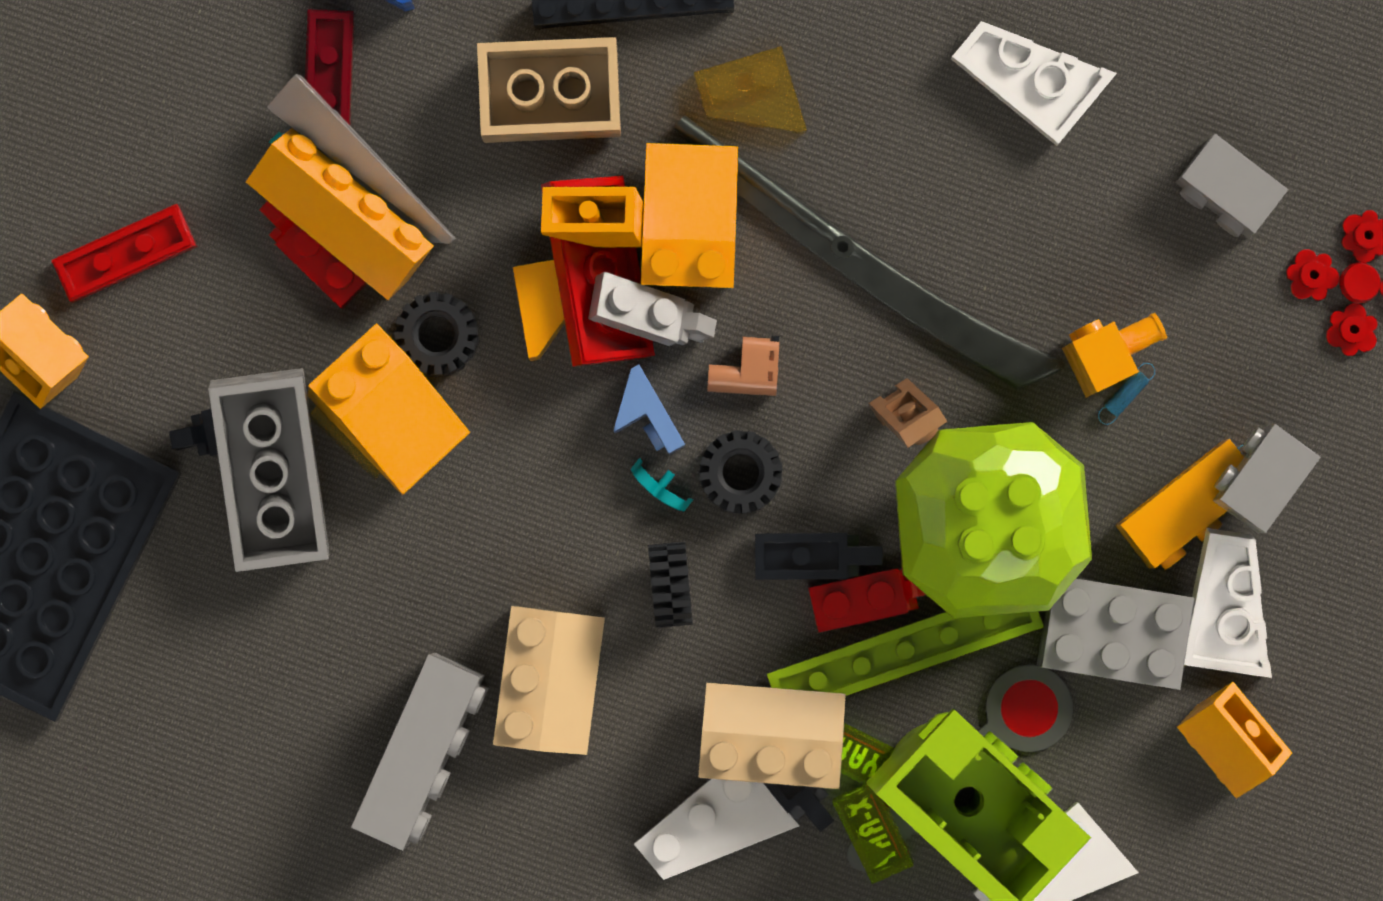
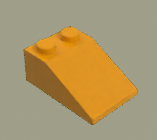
[641,143,738,288]
[307,323,470,496]

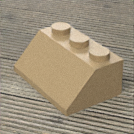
[493,606,605,755]
[698,683,845,789]

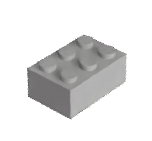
[1037,579,1194,690]

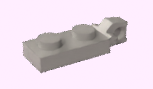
[588,272,717,346]

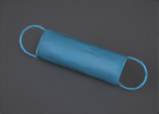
[1098,363,1155,425]

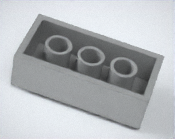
[208,368,329,572]
[351,653,489,851]

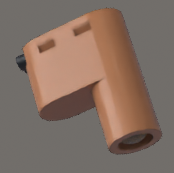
[707,336,780,396]

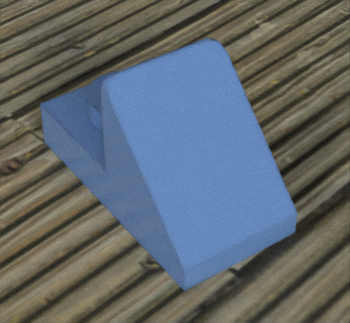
[614,364,685,455]

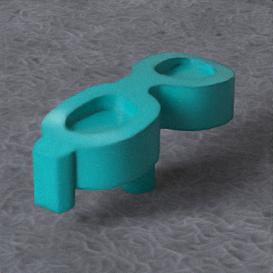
[630,458,694,512]

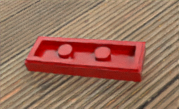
[51,204,198,303]

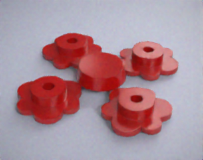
[1286,210,1383,356]

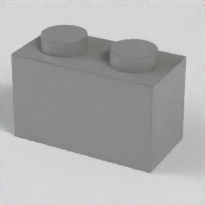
[1175,134,1289,238]
[1213,424,1321,534]

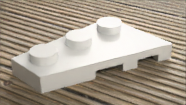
[951,21,1117,146]
[1184,528,1272,678]
[634,779,799,880]
[972,802,1139,901]

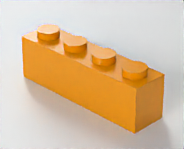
[246,128,434,300]

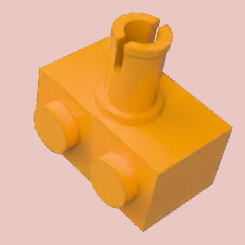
[1062,313,1167,398]

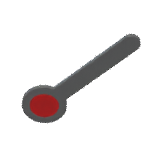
[847,664,1073,871]

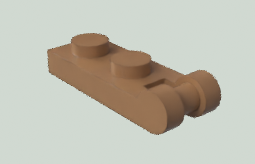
[869,378,947,448]

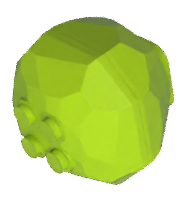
[895,422,1092,618]

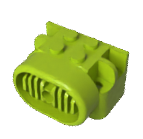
[866,709,1092,901]

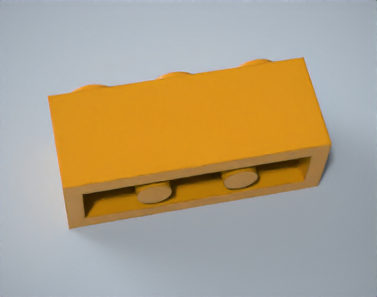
[1115,439,1244,570]

